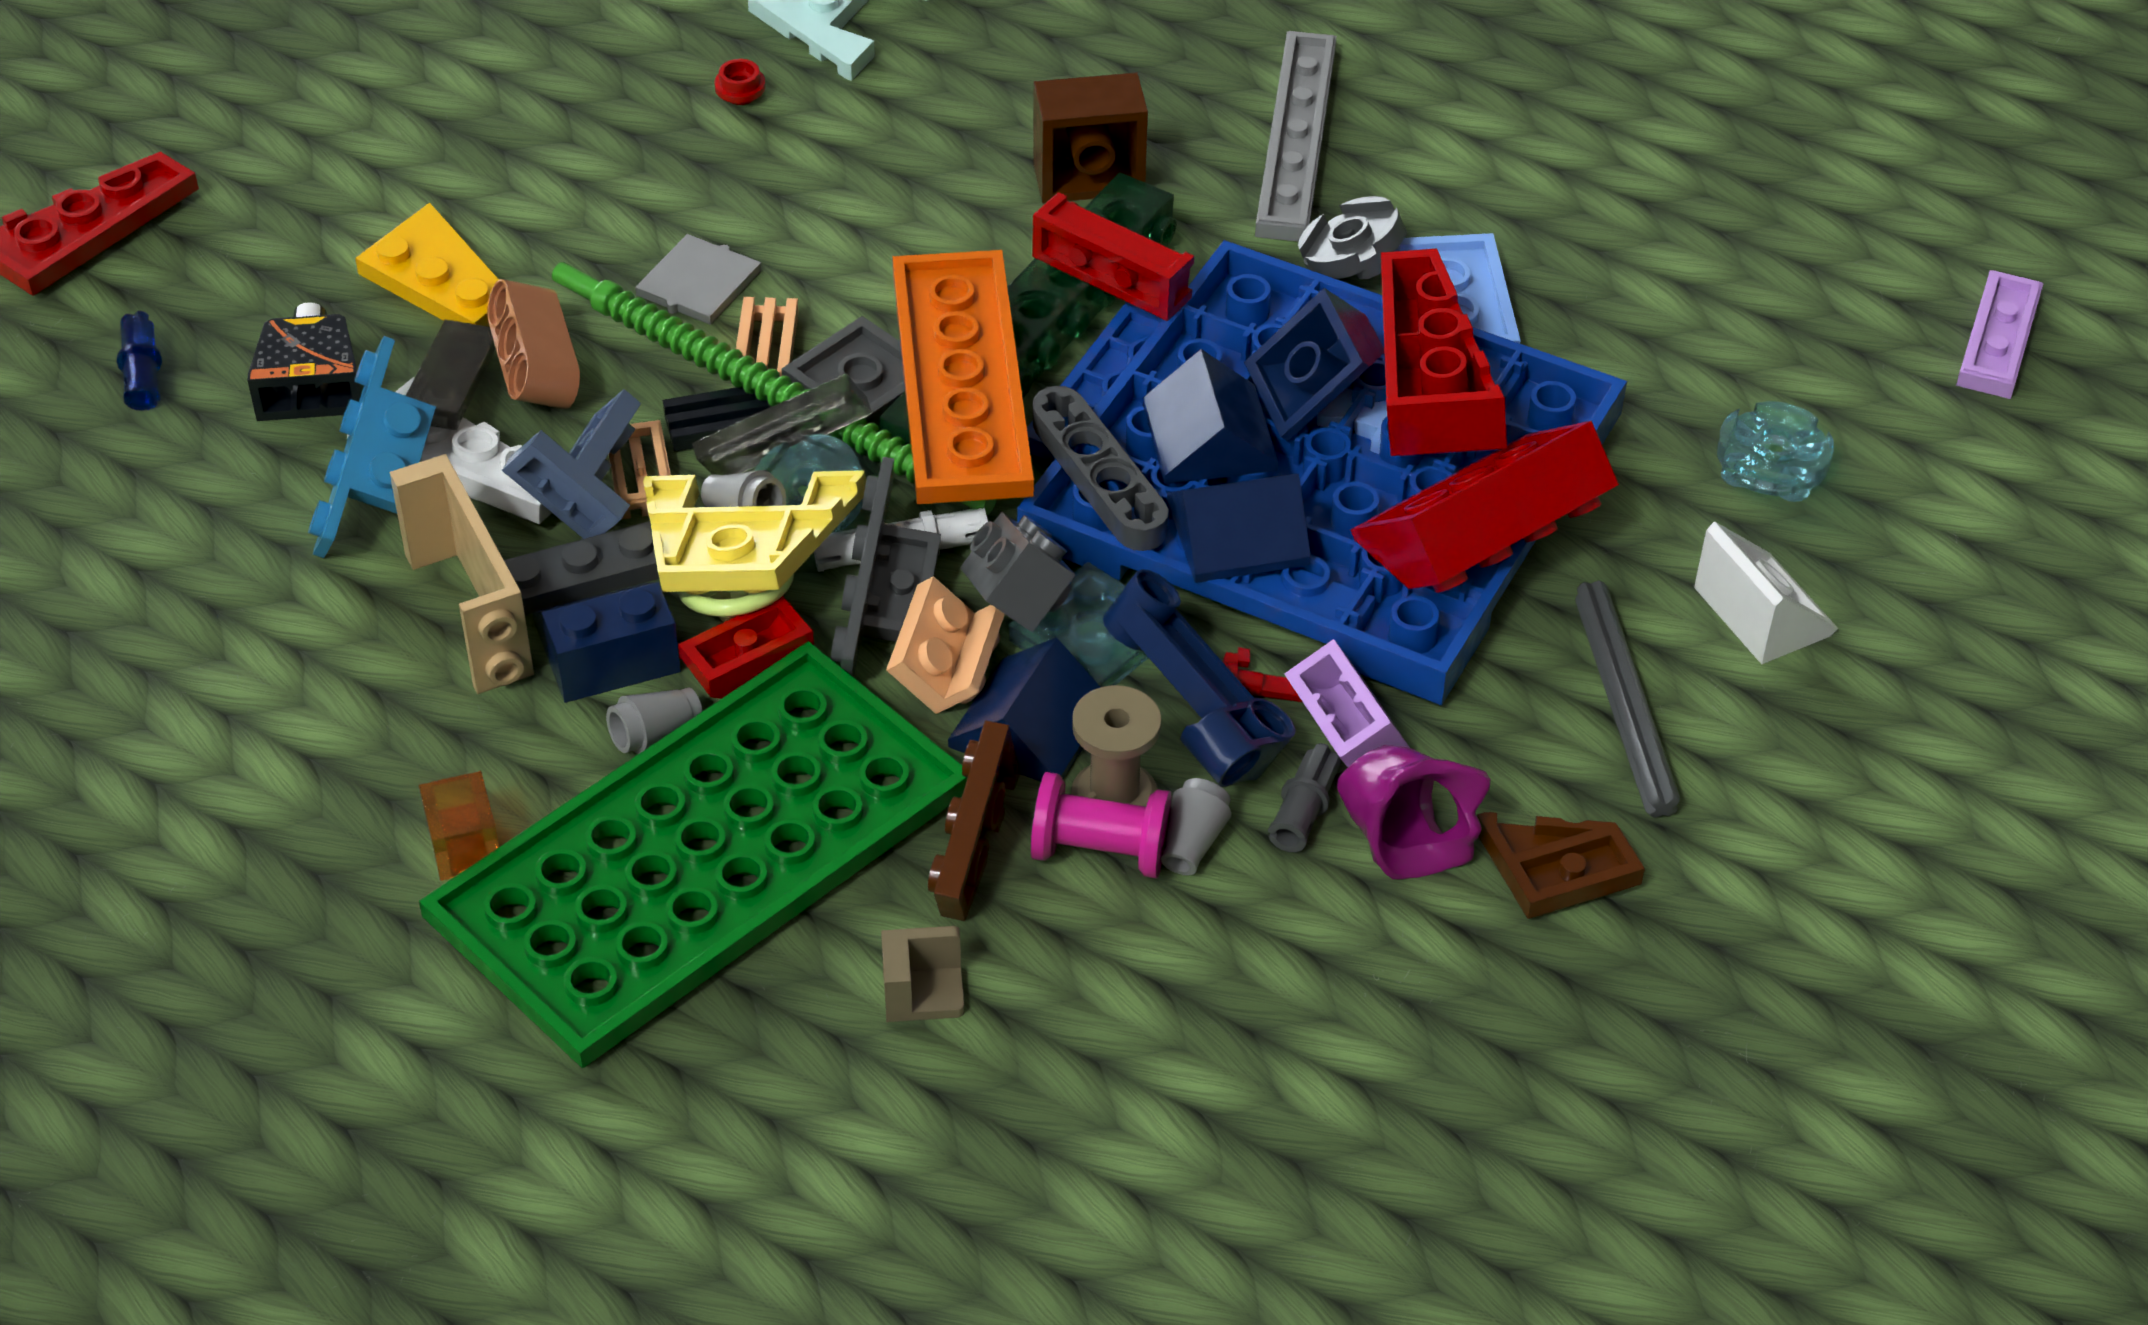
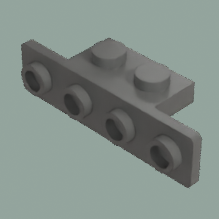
[831,457,941,677]

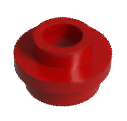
[714,59,766,105]

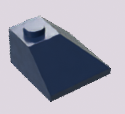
[1244,288,1384,441]

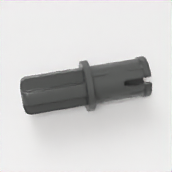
[1268,743,1341,852]

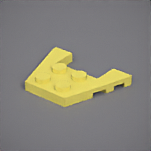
[643,470,866,595]

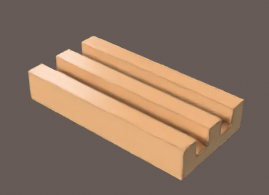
[736,297,799,376]
[608,420,671,520]

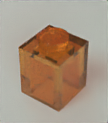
[419,771,499,881]

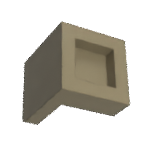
[881,926,964,1022]

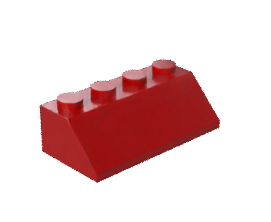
[1350,421,1619,593]

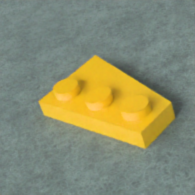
[355,203,499,339]

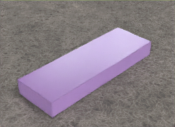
[1956,270,2043,399]

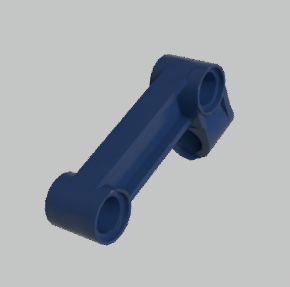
[1103,569,1296,787]

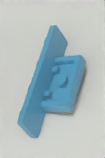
[308,336,436,558]

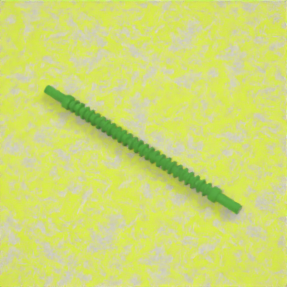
[552,262,997,515]

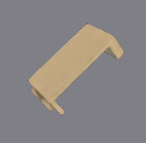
[390,454,534,694]

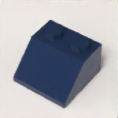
[532,582,681,703]

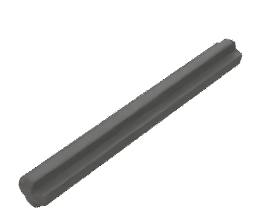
[1575,580,1680,818]

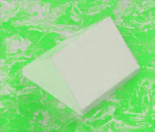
[1694,521,1838,664]

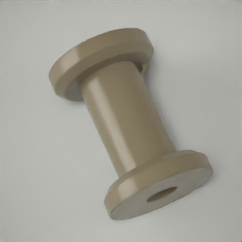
[1071,685,1161,806]

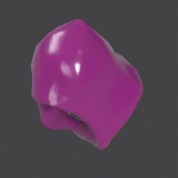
[1337,745,1491,879]

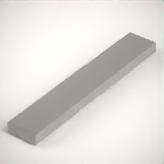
[1255,31,1337,242]

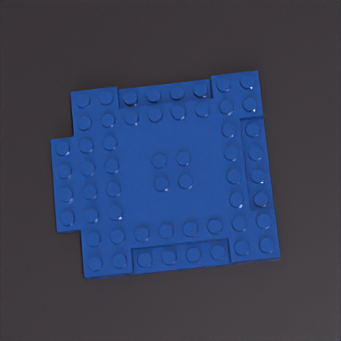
[1017,240,1627,706]

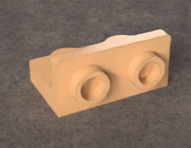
[886,576,1005,714]

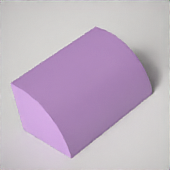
[1284,639,1410,767]

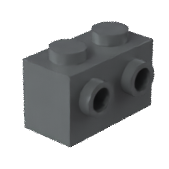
[960,512,1075,633]

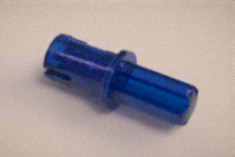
[116,310,162,411]

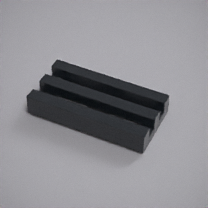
[662,387,785,452]

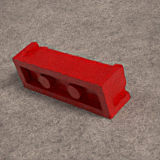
[1032,192,1194,321]

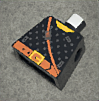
[247,303,361,421]

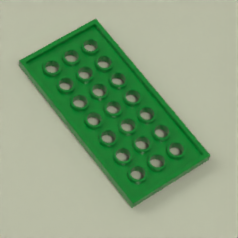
[419,641,967,1069]

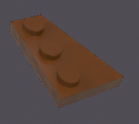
[928,720,1020,921]

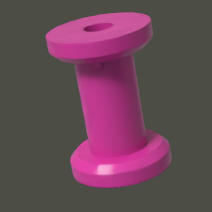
[1031,772,1171,879]

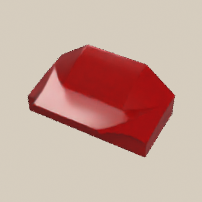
[678,596,814,699]

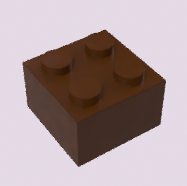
[1033,72,1148,203]

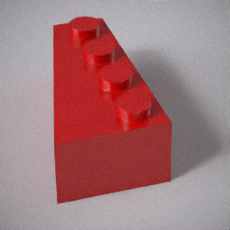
[1381,248,1507,456]

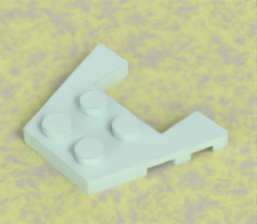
[748,0,927,81]

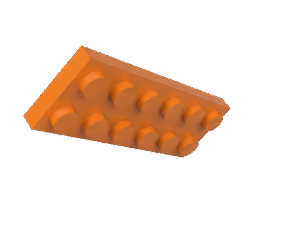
[892,250,1034,504]

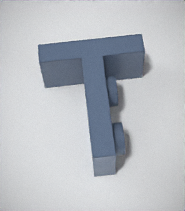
[502,389,641,539]

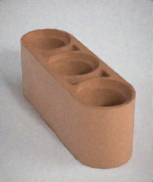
[487,279,580,409]

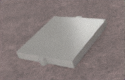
[635,234,762,325]

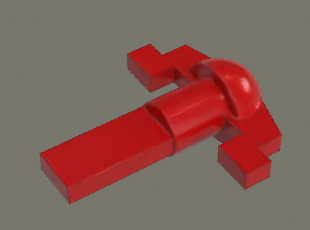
[1222,647,1303,703]

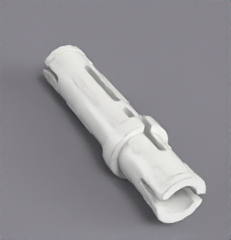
[814,508,988,572]

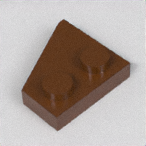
[1477,812,1645,919]

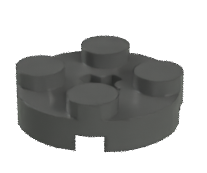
[1298,196,1407,279]

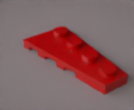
[0,151,199,296]

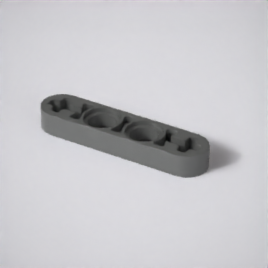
[1033,386,1168,551]

